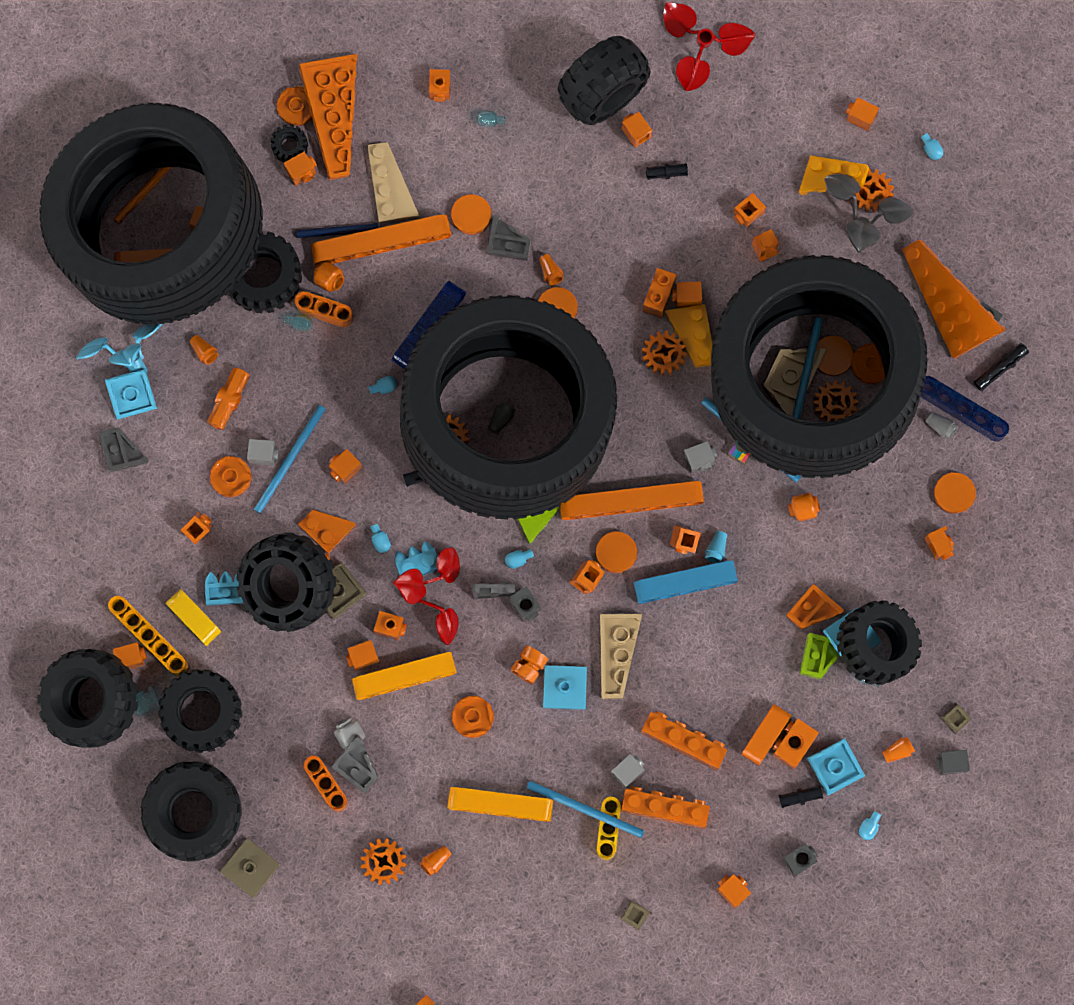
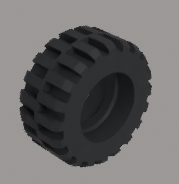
[228,231,302,314]
[837,600,922,685]
[158,669,243,753]

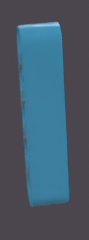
[633,560,738,604]

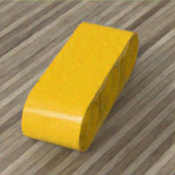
[165,589,222,646]
[596,797,621,860]

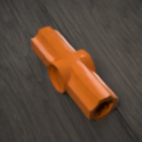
[207,367,250,430]

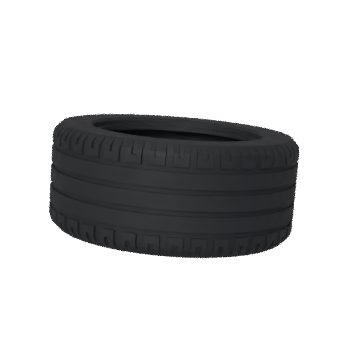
[39,103,263,325]
[711,255,928,478]
[400,295,617,520]

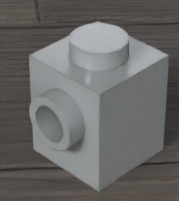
[247,439,279,466]
[683,441,717,473]
[611,754,645,789]

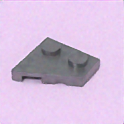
[487,215,531,261]
[472,582,515,599]
[331,735,378,793]

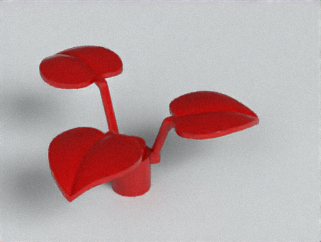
[663,2,756,91]
[393,547,460,645]

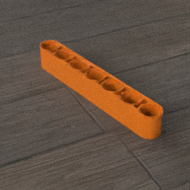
[310,214,452,267]
[560,481,704,520]

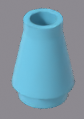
[705,531,728,563]

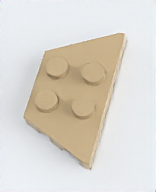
[763,348,826,416]

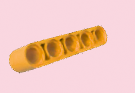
[108,596,188,676]
[352,652,457,700]
[447,787,554,822]

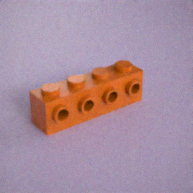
[641,711,727,771]
[621,786,710,829]

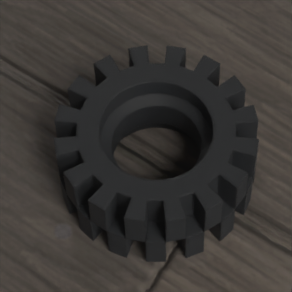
[271,124,308,163]

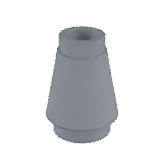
[926,412,958,440]

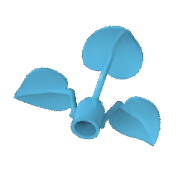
[76,323,163,372]

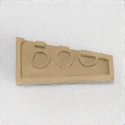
[368,142,420,224]
[600,614,642,699]

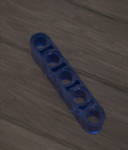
[391,281,466,369]
[921,376,1009,442]

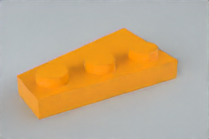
[799,155,869,195]
[664,304,712,368]

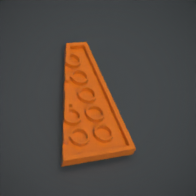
[298,54,357,181]
[902,240,1007,358]

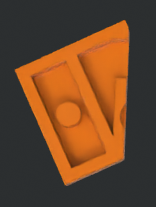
[298,510,356,554]
[786,584,844,630]

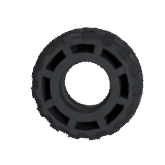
[558,36,651,125]
[236,532,336,632]
[37,649,138,748]
[140,761,242,862]

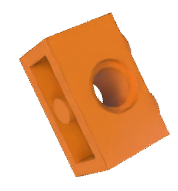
[642,268,677,318]
[772,719,819,770]

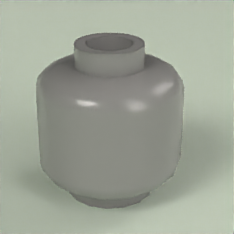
[334,718,366,749]

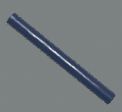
[296,223,378,238]

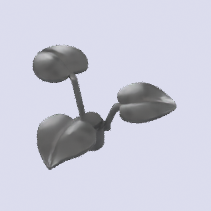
[824,174,914,253]

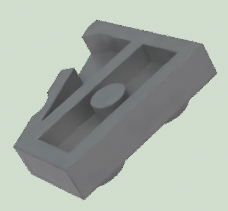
[99,427,148,473]

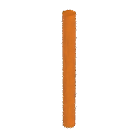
[113,167,172,224]

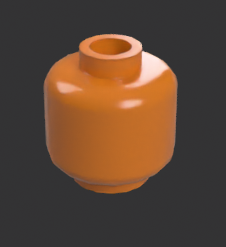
[313,262,345,292]
[788,492,820,522]

